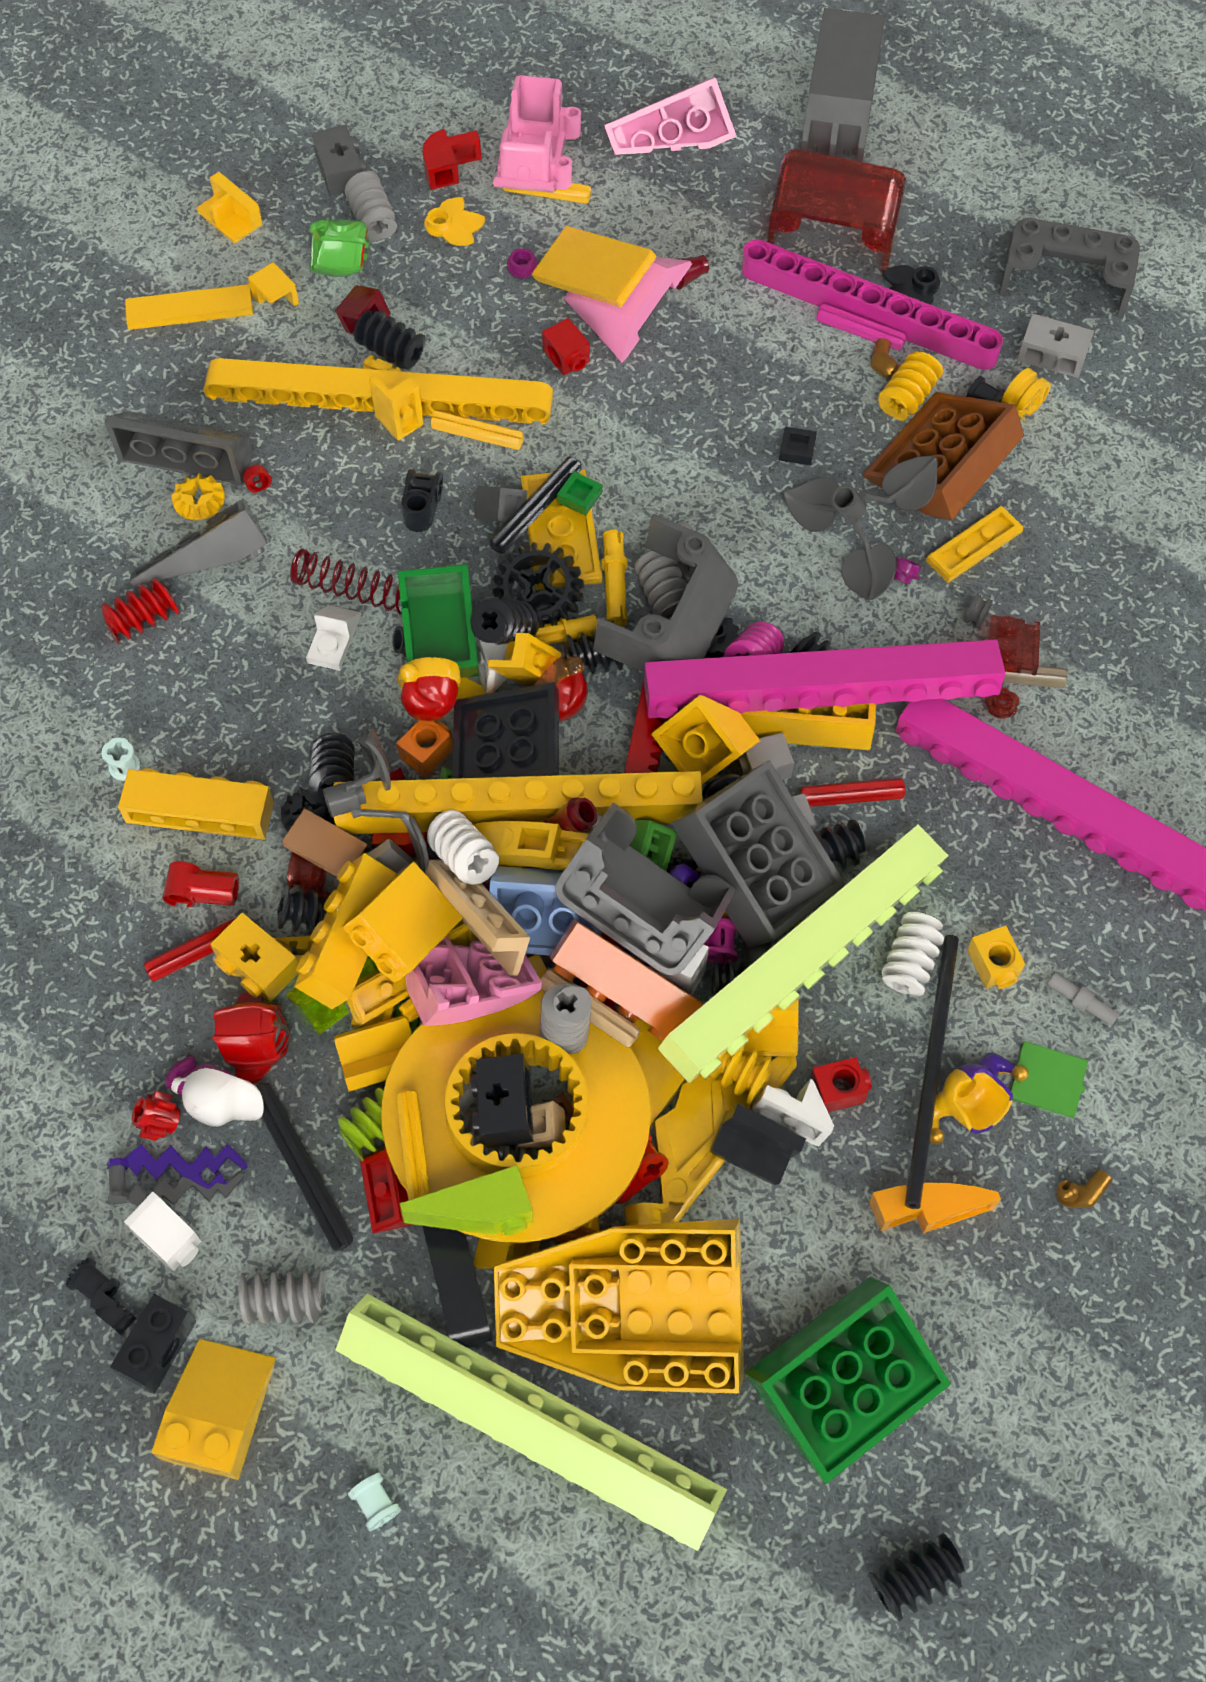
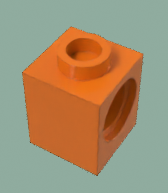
[396,720,453,778]

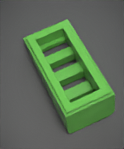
[631,820,677,872]

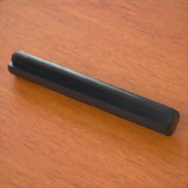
[490,456,582,554]

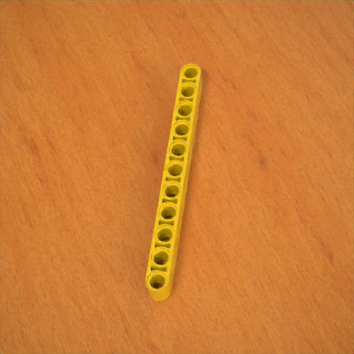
[203,358,554,424]

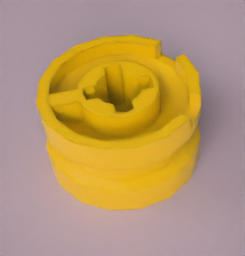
[1001,368,1051,420]

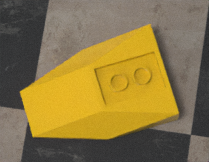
[494,1218,744,1394]

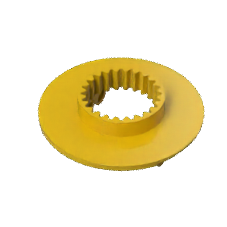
[381,989,651,1243]

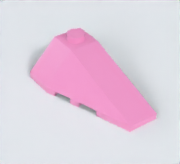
[604,77,737,155]

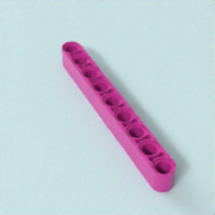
[741,239,1003,370]

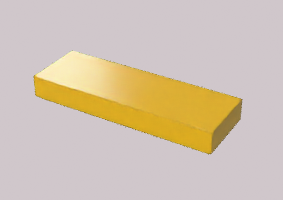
[926,505,1024,583]

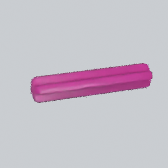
[817,303,907,351]

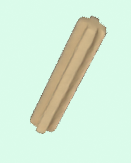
[541,969,640,1047]

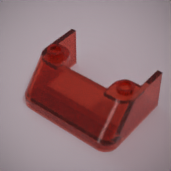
[767,150,907,273]

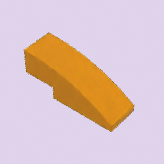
[869,1183,1001,1233]

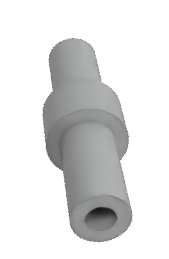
[1047,972,1120,1026]

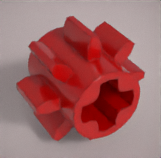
[131,1091,180,1141]

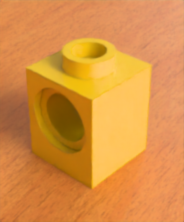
[967,926,1025,989]

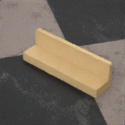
[425,860,530,976]

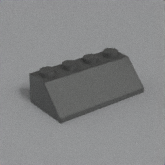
[104,412,254,485]

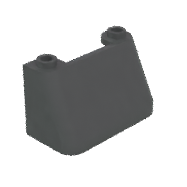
[555,802,737,975]

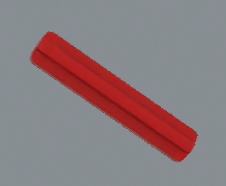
[800,778,905,807]
[144,917,237,981]

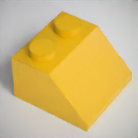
[651,695,760,785]

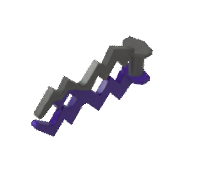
[107,1144,247,1206]

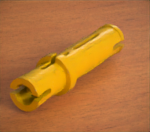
[601,529,628,626]

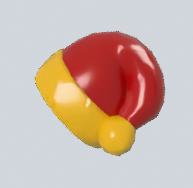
[399,657,461,722]

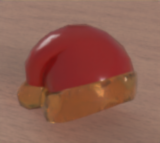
[532,656,588,722]

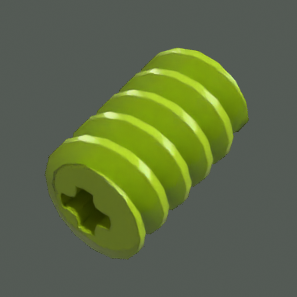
[337,1088,384,1162]

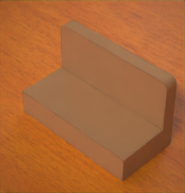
[282,808,368,877]

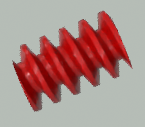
[101,578,180,645]

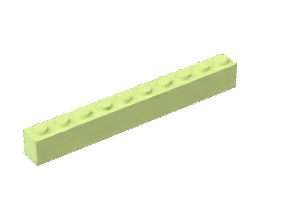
[658,824,949,1083]
[336,1293,727,1551]

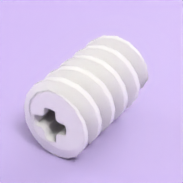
[427,810,499,885]
[881,912,945,996]

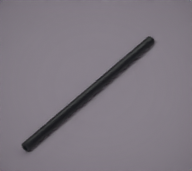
[905,935,959,1209]

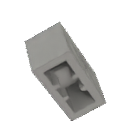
[1017,313,1094,378]

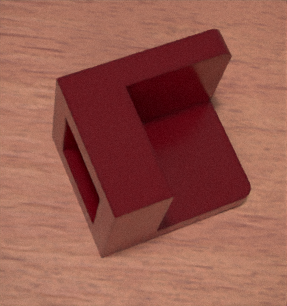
[335,285,391,334]

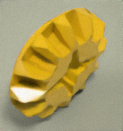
[171,473,225,520]

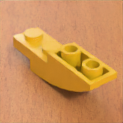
[472,821,589,871]

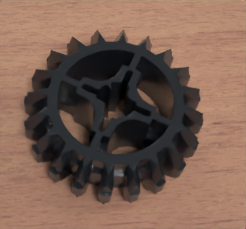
[492,542,584,628]

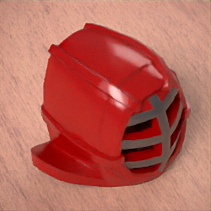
[212,992,291,1084]

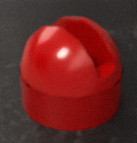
[243,464,272,493]

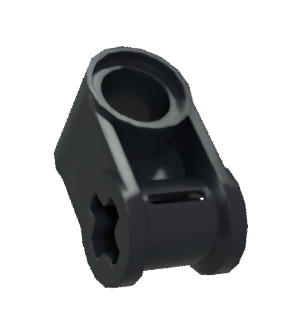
[402,469,443,532]

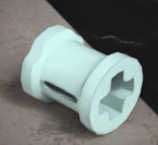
[101,737,140,781]
[348,1473,401,1531]

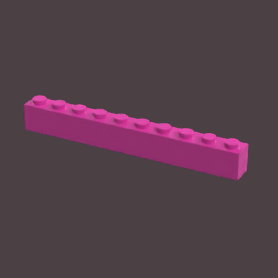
[644,640,1006,718]
[895,699,1206,911]

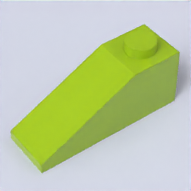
[400,1165,533,1235]

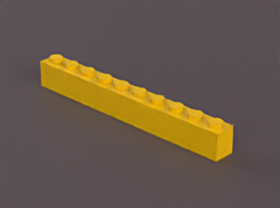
[334,771,702,834]

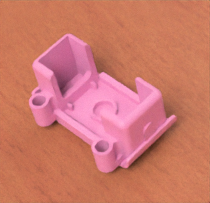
[493,75,581,193]

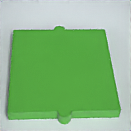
[1011,1041,1088,1118]

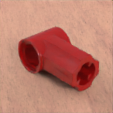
[162,861,239,907]

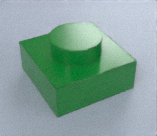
[557,471,603,516]

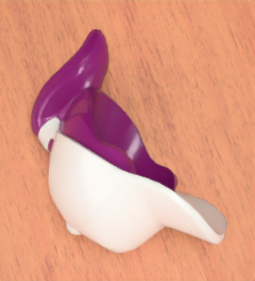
[165,1054,264,1127]

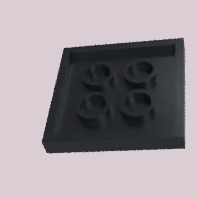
[452,682,559,779]

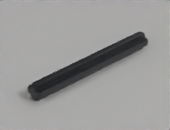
[256,1083,353,1251]

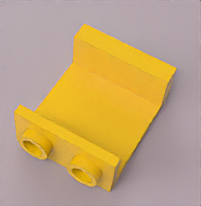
[342,861,464,983]

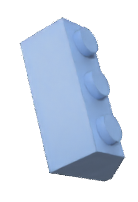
[490,866,602,955]

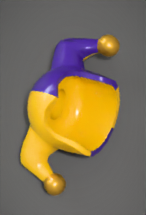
[930,1052,1029,1144]

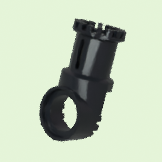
[65,1257,137,1336]

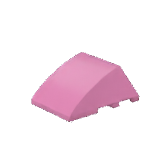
[564,256,692,363]
[405,936,542,1026]

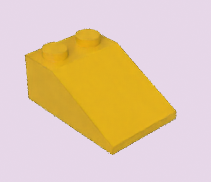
[151,1339,276,1480]

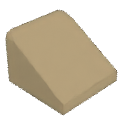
[518,1101,566,1147]

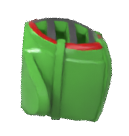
[309,219,370,277]

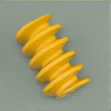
[878,351,944,422]
[709,1045,771,1105]

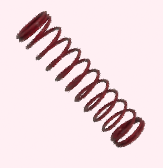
[290,548,410,615]

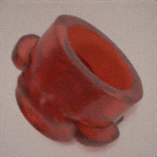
[985,687,1020,719]

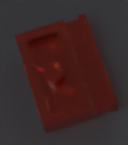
[988,615,1040,676]

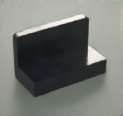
[710,1103,806,1185]

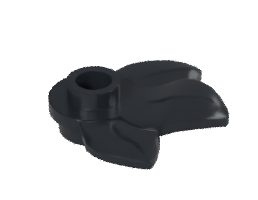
[882,265,940,305]

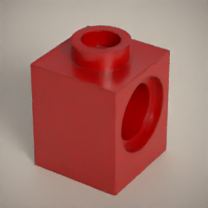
[542,318,590,376]
[810,1057,872,1113]

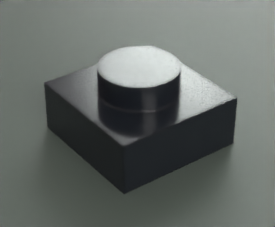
[779,427,817,465]

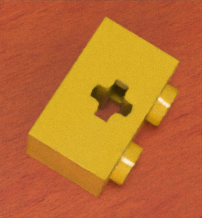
[211,913,299,1003]

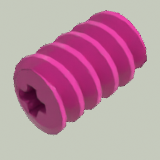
[724,622,784,657]

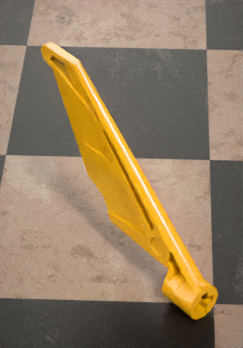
[624,1055,797,1226]

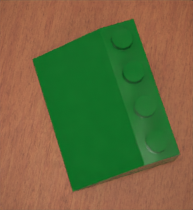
[745,1277,951,1484]

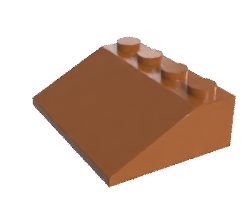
[863,392,1025,520]

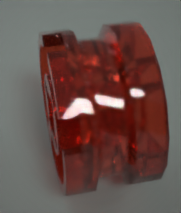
[287,852,327,897]

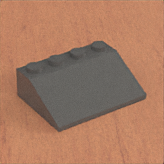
[672,760,846,949]

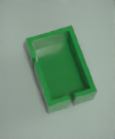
[398,564,479,678]

